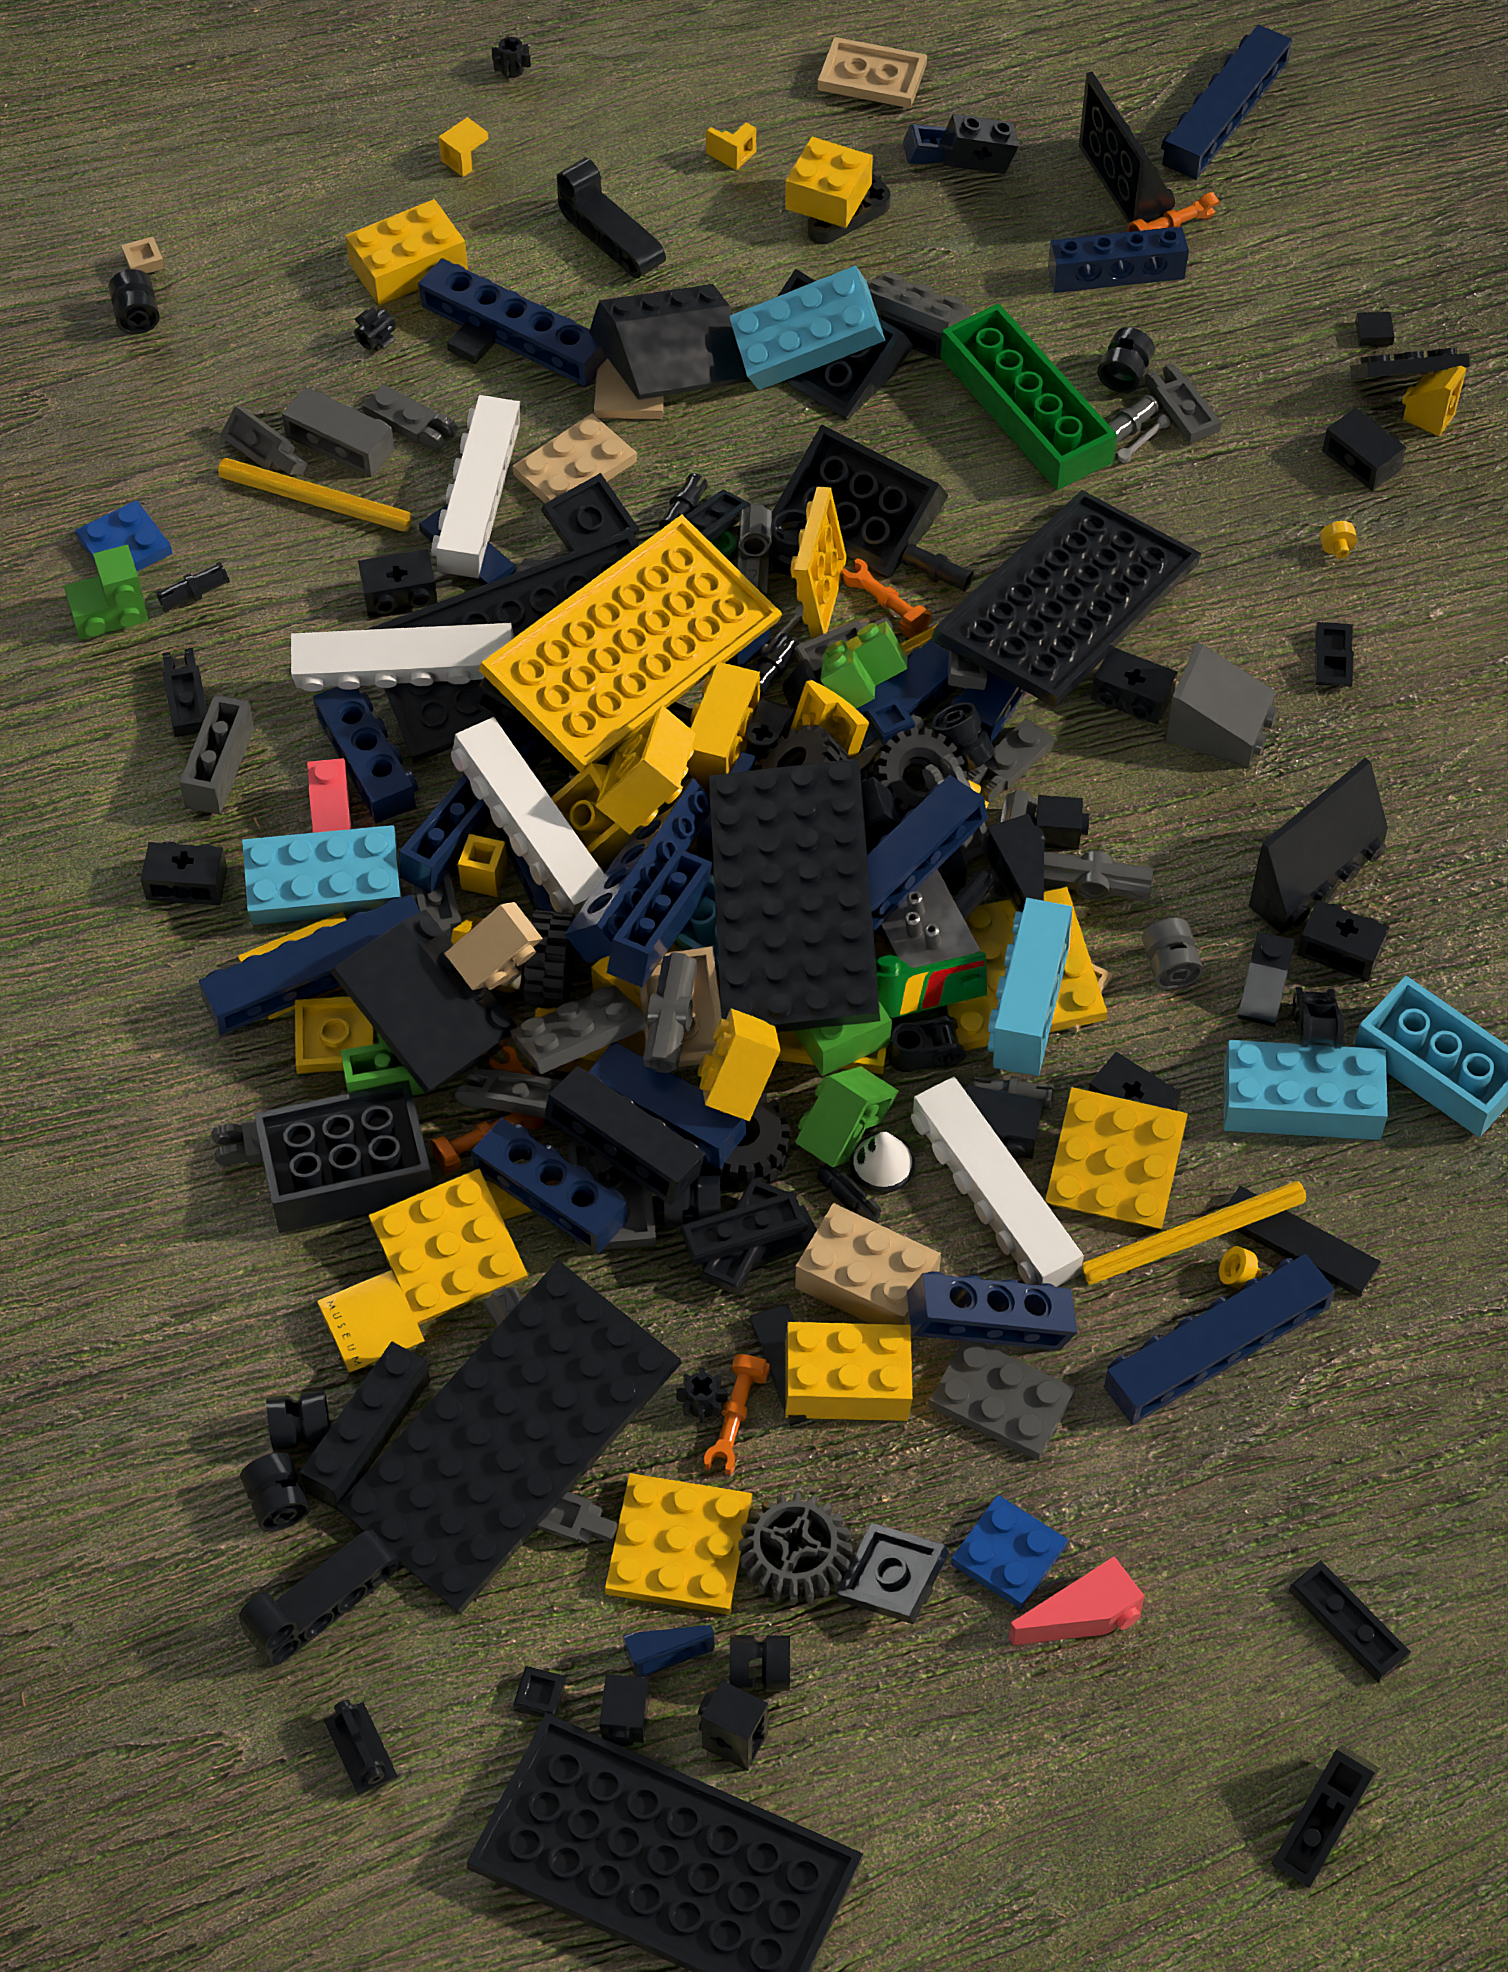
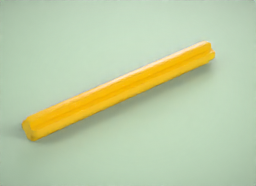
[218,458,413,532]
[1082,1181,1306,1284]

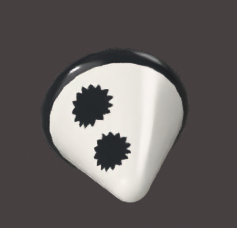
[850,1132,915,1193]

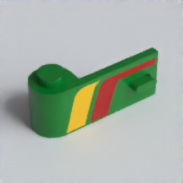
[876,951,987,1018]

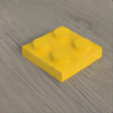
[295,996,374,1074]

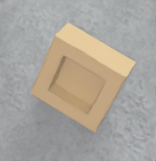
[121,236,165,273]

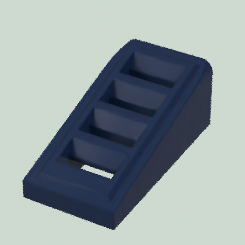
[903,124,946,164]
[622,1625,715,1678]

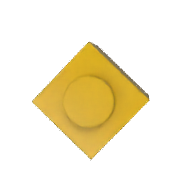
[458,834,508,897]

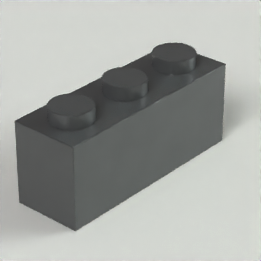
[282,387,394,477]
[179,695,254,815]

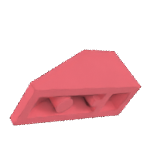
[307,758,352,833]
[1008,1556,1145,1645]

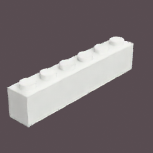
[431,395,520,578]
[291,623,514,691]
[451,717,604,917]
[911,1076,1084,1287]

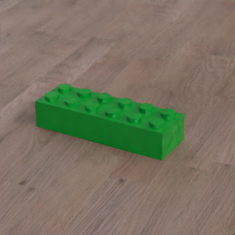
[941,303,1117,491]

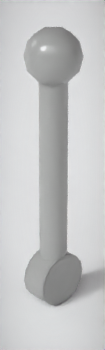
[1117,415,1170,463]
[760,605,803,655]

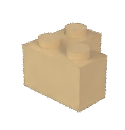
[445,902,543,990]

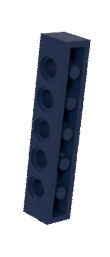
[418,258,607,387]
[564,778,711,963]

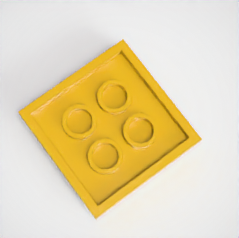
[791,487,847,639]
[1045,1087,1188,1231]
[369,1169,528,1326]
[605,1473,752,1615]

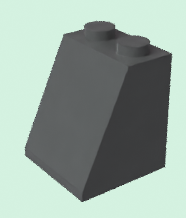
[1165,642,1278,768]

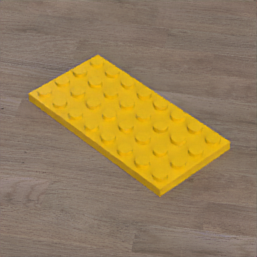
[478,515,783,772]

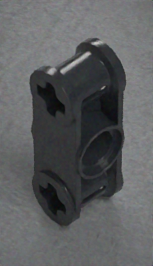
[1292,987,1344,1049]

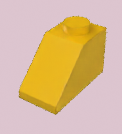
[1402,366,1467,437]

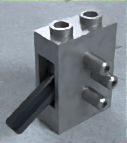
[877,869,995,968]

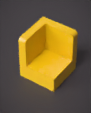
[439,117,489,177]
[705,122,756,170]

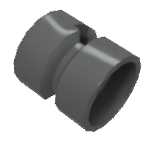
[1142,918,1203,990]

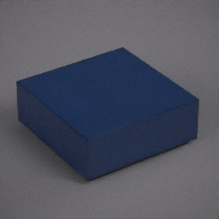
[865,697,915,745]

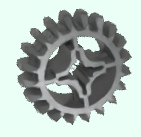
[738,1491,852,1606]

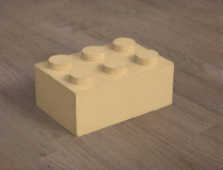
[795,1203,941,1325]

